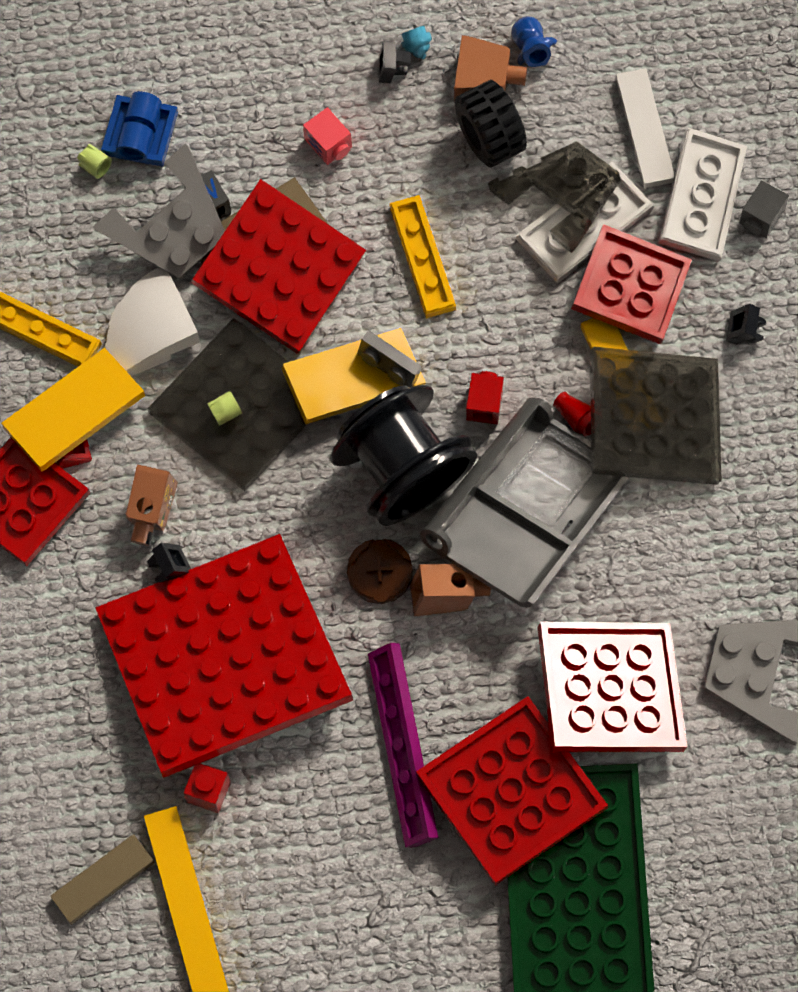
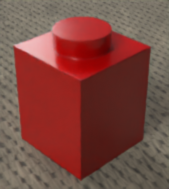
[466,371,504,425]
[184,763,231,814]

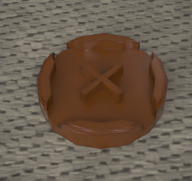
[347,539,413,604]

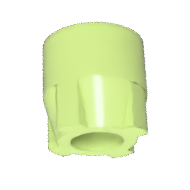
[77,144,112,179]
[207,391,242,426]

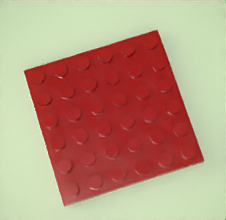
[95,534,354,778]

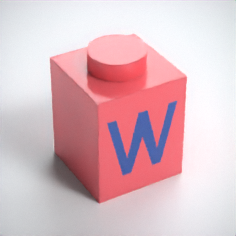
[303,107,352,165]

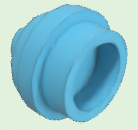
[401,26,432,60]

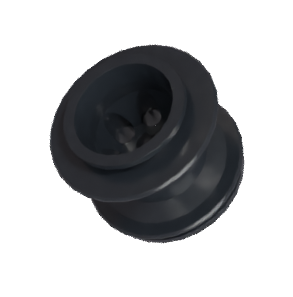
[330,385,477,526]

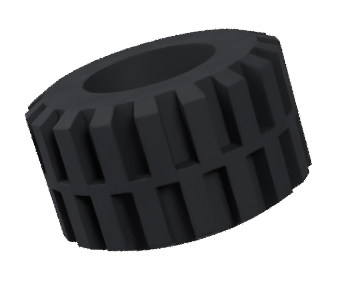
[455,79,527,168]

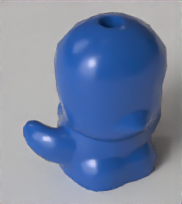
[511,16,557,67]

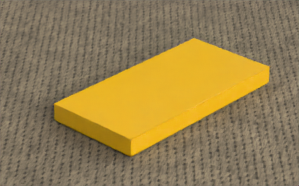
[281,328,426,424]
[1,347,145,472]

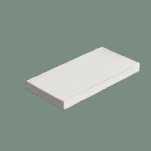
[659,128,747,262]
[516,162,654,284]

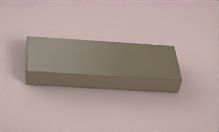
[50,834,155,925]

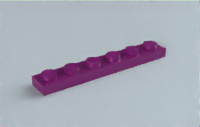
[368,643,438,848]

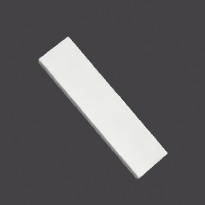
[615,68,675,189]

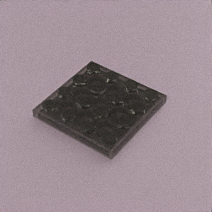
[147,318,307,492]
[590,347,722,485]

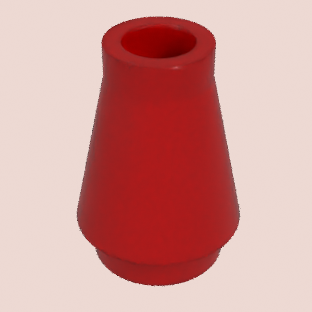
[553,391,601,436]

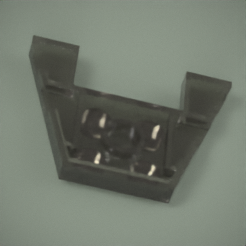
[488,141,621,253]

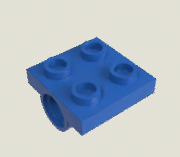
[101,91,178,167]

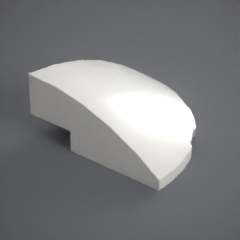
[105,267,200,376]

